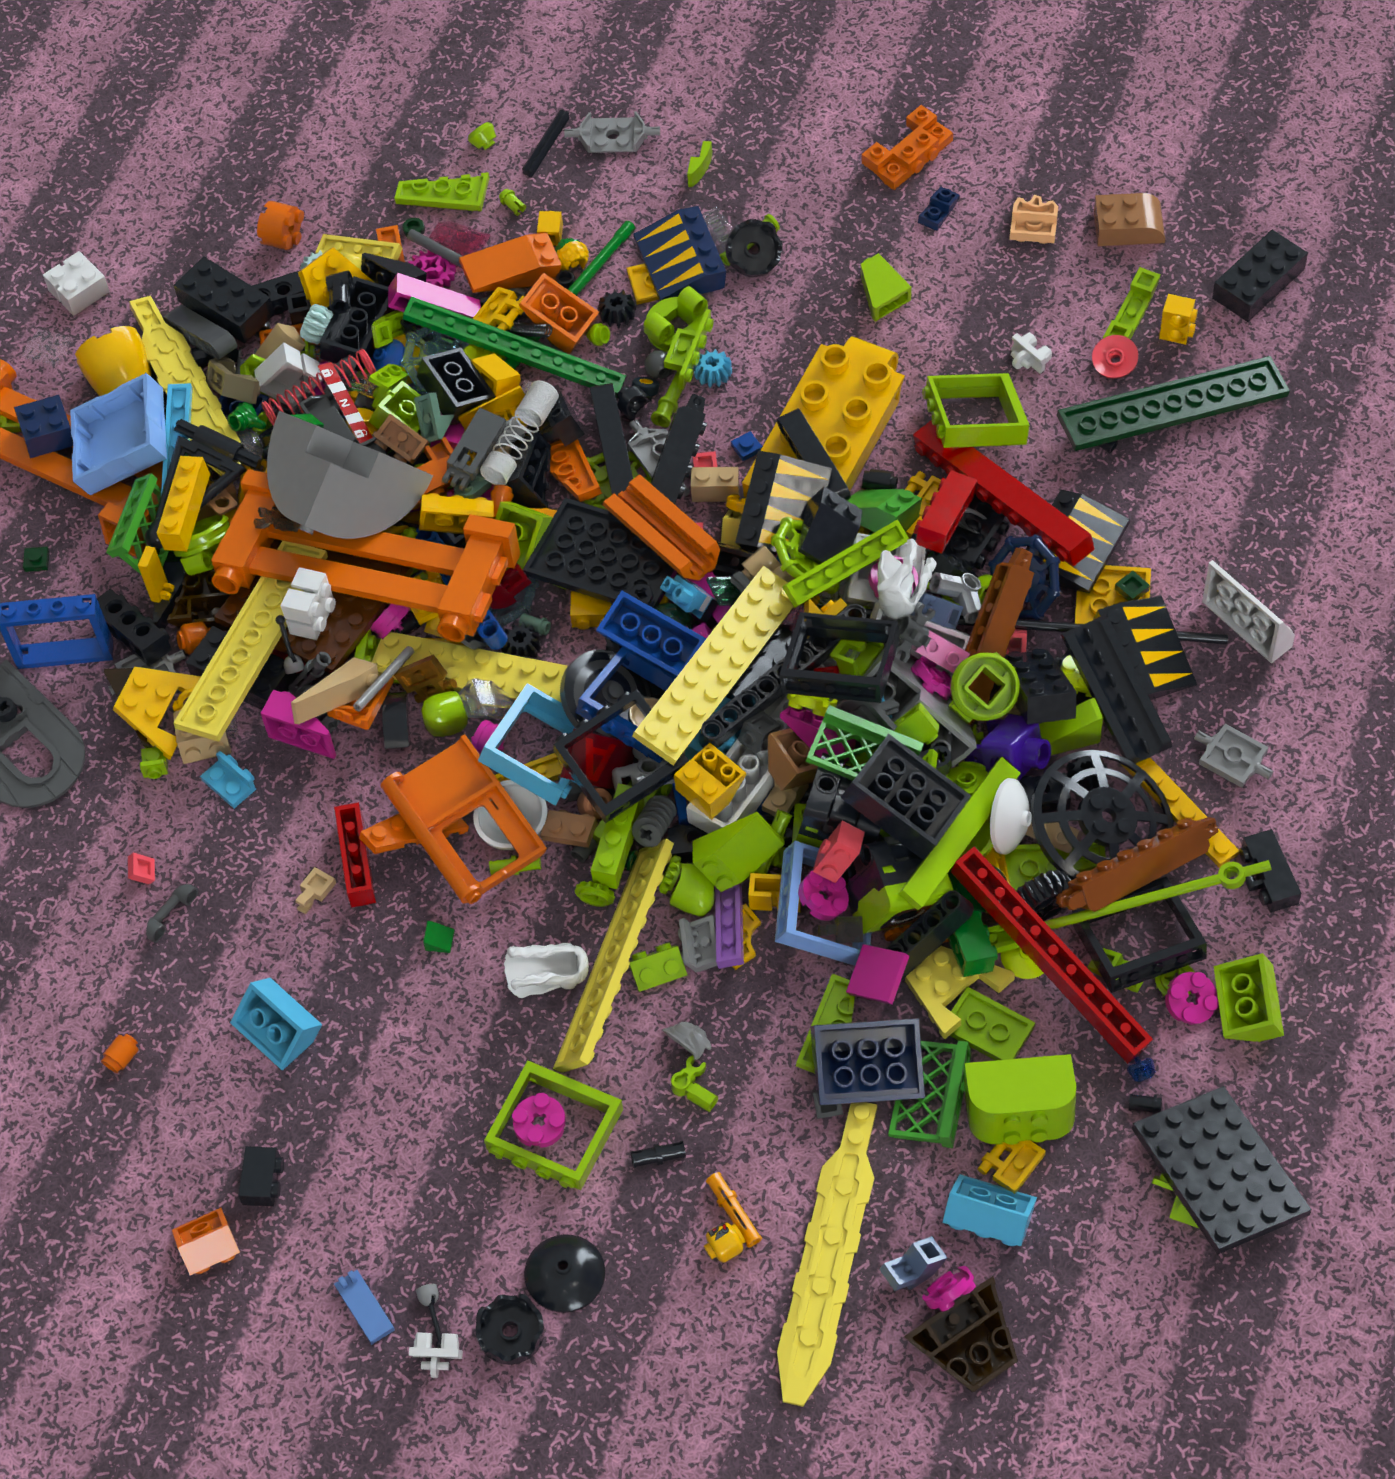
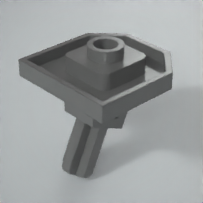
[838,699,900,746]

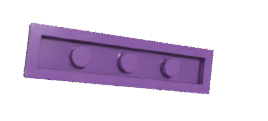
[715,884,744,969]

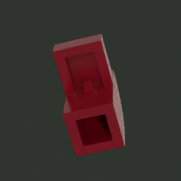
[490,563,532,609]

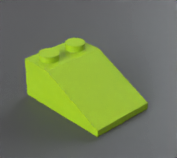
[495,501,553,571]
[693,812,785,892]

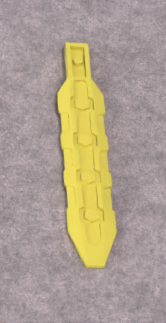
[129,296,241,476]
[777,1102,877,1407]

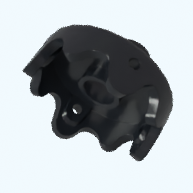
[725,219,783,277]
[475,1293,545,1365]

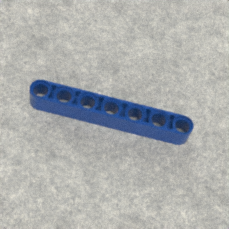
[415,527,508,650]

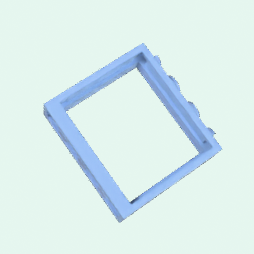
[775,841,873,966]

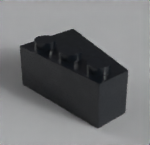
[505,430,551,509]

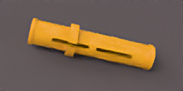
[706,1172,762,1248]

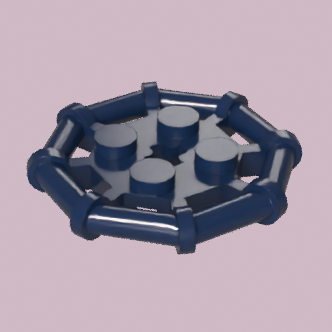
[988,534,1062,621]

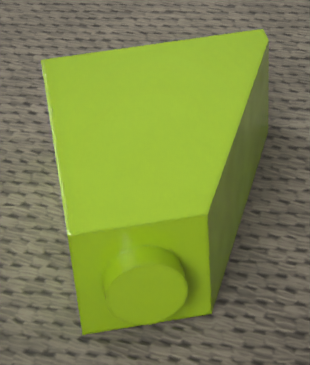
[861,253,912,322]
[1039,698,1103,755]

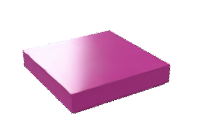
[846,944,909,1005]

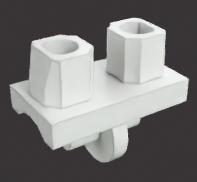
[1011,332,1052,374]
[409,1332,463,1378]

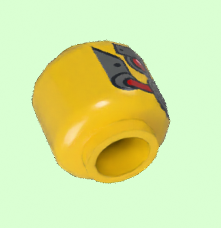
[704,1222,746,1263]

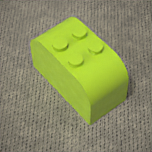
[964,1054,1076,1145]

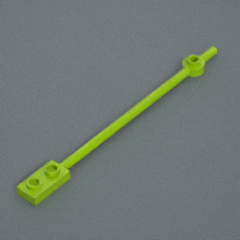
[988,860,1272,953]

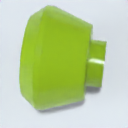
[468,122,496,150]

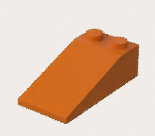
[459,233,562,293]

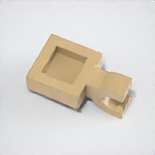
[295,867,336,914]

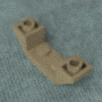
[206,356,260,404]

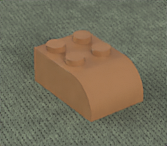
[1094,193,1165,246]

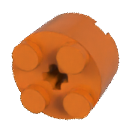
[257,201,304,250]

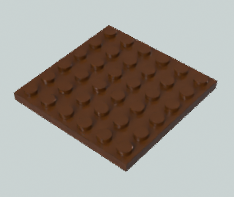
[214,539,414,674]

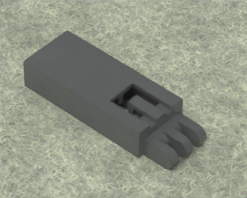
[442,407,506,491]

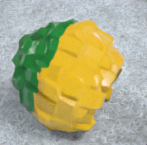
[555,238,589,271]

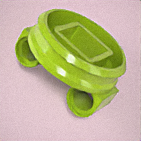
[643,286,708,352]
[174,515,230,575]
[948,652,1020,723]

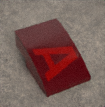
[560,728,634,790]

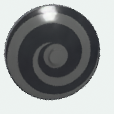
[560,649,652,738]

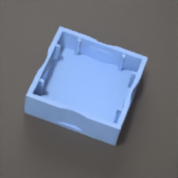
[70,373,167,495]

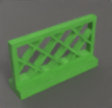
[106,473,169,574]
[806,705,924,780]
[888,1041,972,1149]

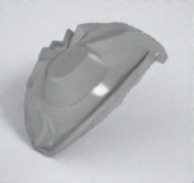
[662,1022,711,1060]

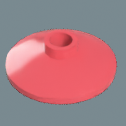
[1092,335,1139,379]

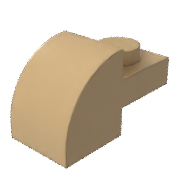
[762,781,809,816]

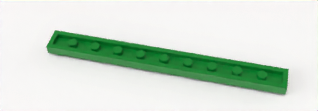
[403,296,626,398]

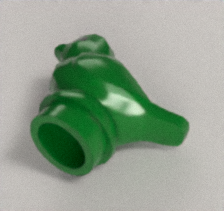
[228,402,266,431]

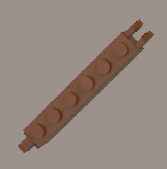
[951,548,1034,725]
[1056,817,1219,912]

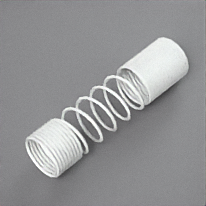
[480,380,559,485]

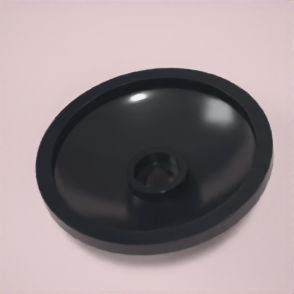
[524,1234,605,1313]

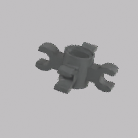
[895,602,936,662]

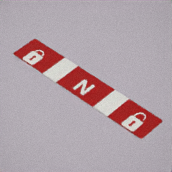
[318,362,373,443]

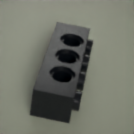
[252,270,304,315]
[90,589,172,666]

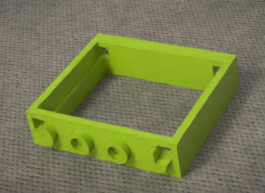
[922,373,1030,448]
[484,1060,623,1190]

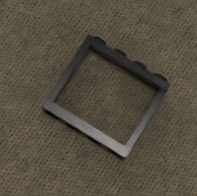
[779,612,900,703]
[553,689,689,824]
[1072,877,1207,993]

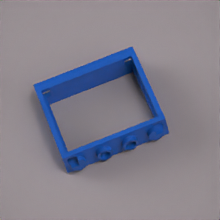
[0,594,113,669]
[576,647,676,763]

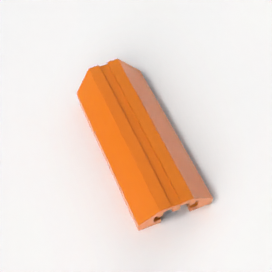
[602,474,720,581]

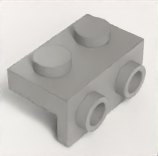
[678,915,717,972]

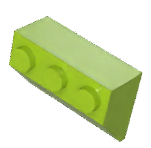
[1213,953,1284,1042]

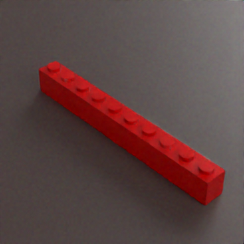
[913,420,1095,567]
[951,846,1153,1064]

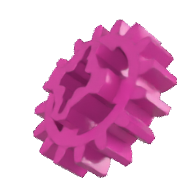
[408,250,456,288]

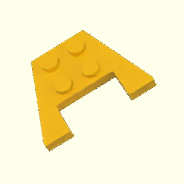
[298,247,375,307]
[113,666,201,760]

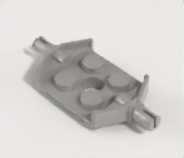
[564,111,660,153]
[627,419,693,497]

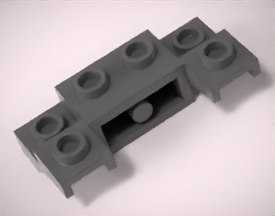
[299,392,388,455]

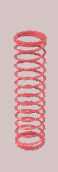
[261,348,376,427]

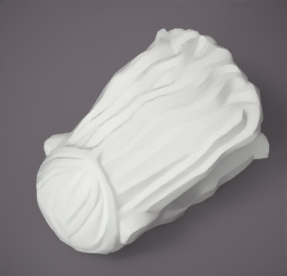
[877,539,937,619]
[504,943,589,998]

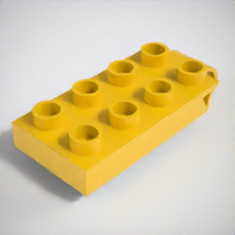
[742,336,905,497]

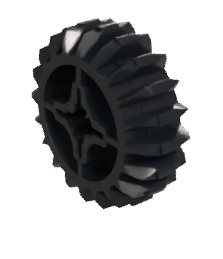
[1017,870,1071,921]

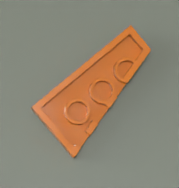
[549,439,602,502]
[359,813,469,854]

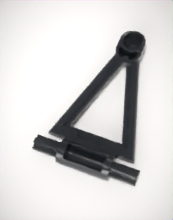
[145,419,263,549]

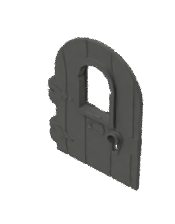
[0,659,86,808]

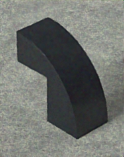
[382,691,411,749]

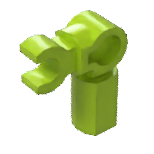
[671,1055,718,1112]

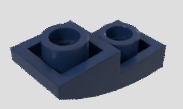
[918,187,960,231]

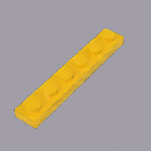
[1121,757,1239,868]

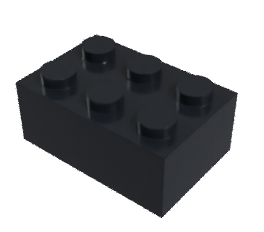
[416,347,496,426]

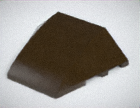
[167,568,231,631]
[904,1276,1018,1393]

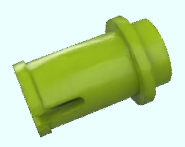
[499,189,526,216]

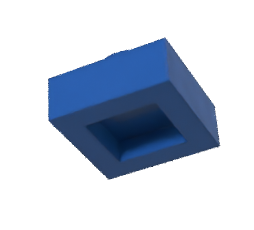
[731,431,762,461]

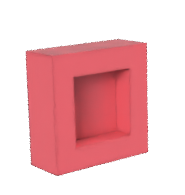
[693,451,717,467]
[128,852,155,884]

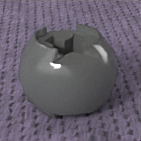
[644,351,672,379]

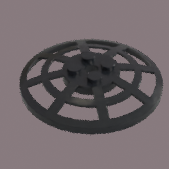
[1030,750,1174,880]

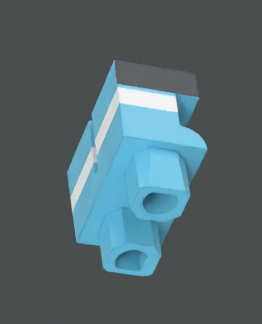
[660,575,719,623]

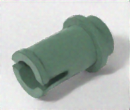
[519,613,551,636]

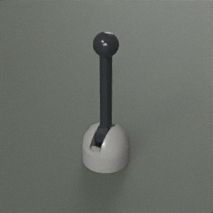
[275,615,304,674]
[416,1284,442,1348]

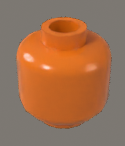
[176,621,211,654]

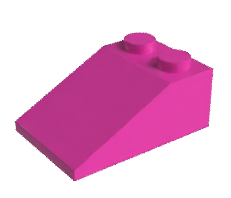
[261,690,336,759]

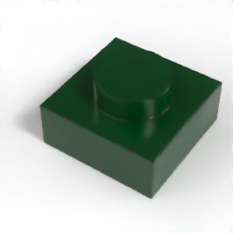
[23,547,50,572]
[1115,571,1150,601]

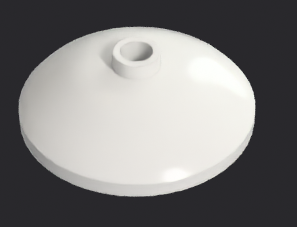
[990,778,1032,855]
[473,780,548,850]

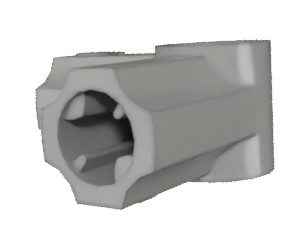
[929,572,982,624]

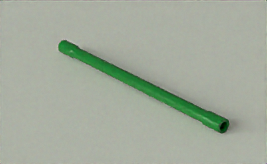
[505,221,636,370]

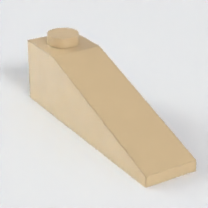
[291,657,379,724]

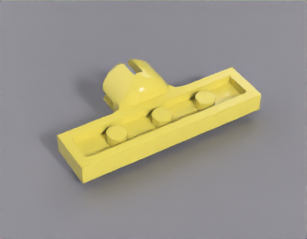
[315,234,403,270]

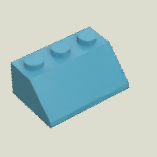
[230,978,322,1070]
[942,1174,1037,1246]

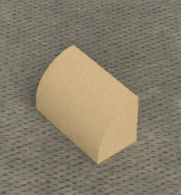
[254,323,306,359]

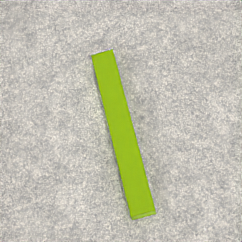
[899,757,1021,910]

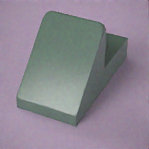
[414,393,454,443]

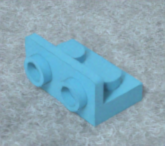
[200,751,256,808]

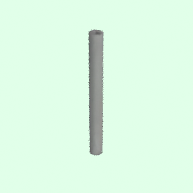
[353,646,414,712]

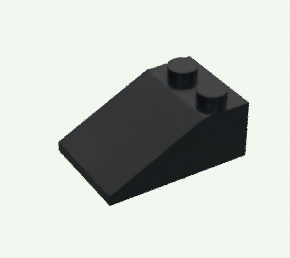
[798,486,862,565]

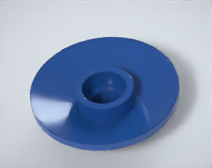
[369,339,405,375]

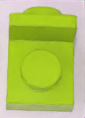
[140,747,168,779]

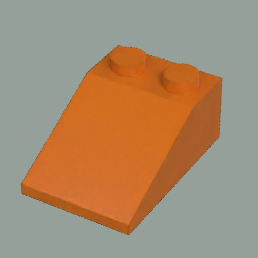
[519,273,599,354]

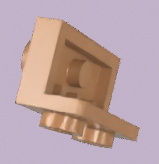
[372,414,429,465]
[540,810,599,848]

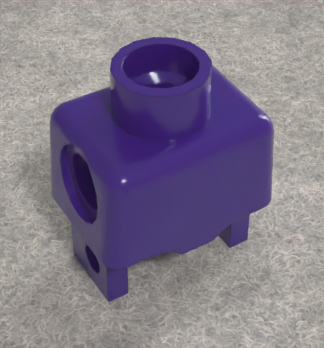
[964,714,1051,781]

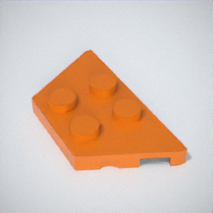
[327,676,394,730]

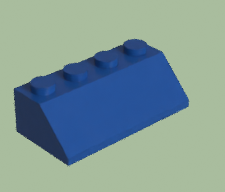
[596,590,707,677]

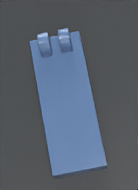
[334,1270,395,1345]

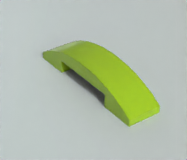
[1103,267,1161,339]
[371,310,426,348]

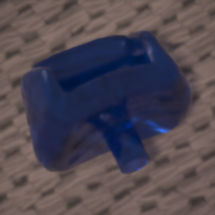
[1127,1056,1156,1082]

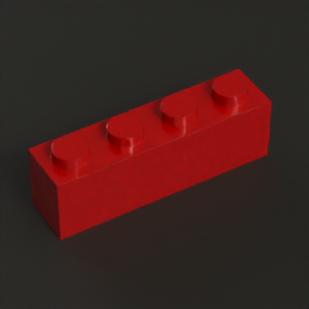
[914,470,977,554]
[334,802,376,908]

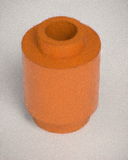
[101,1034,139,1073]

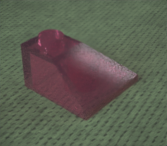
[429,221,490,256]

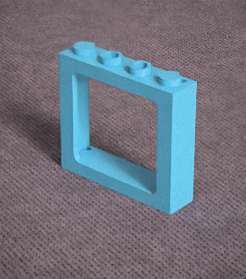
[478,683,576,806]

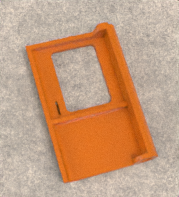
[380,734,547,904]

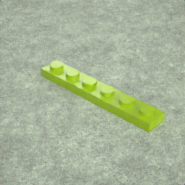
[782,519,909,608]

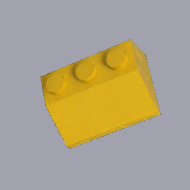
[419,493,494,534]

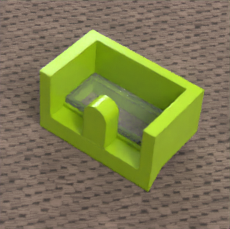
[830,639,884,676]

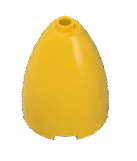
[75,326,151,396]

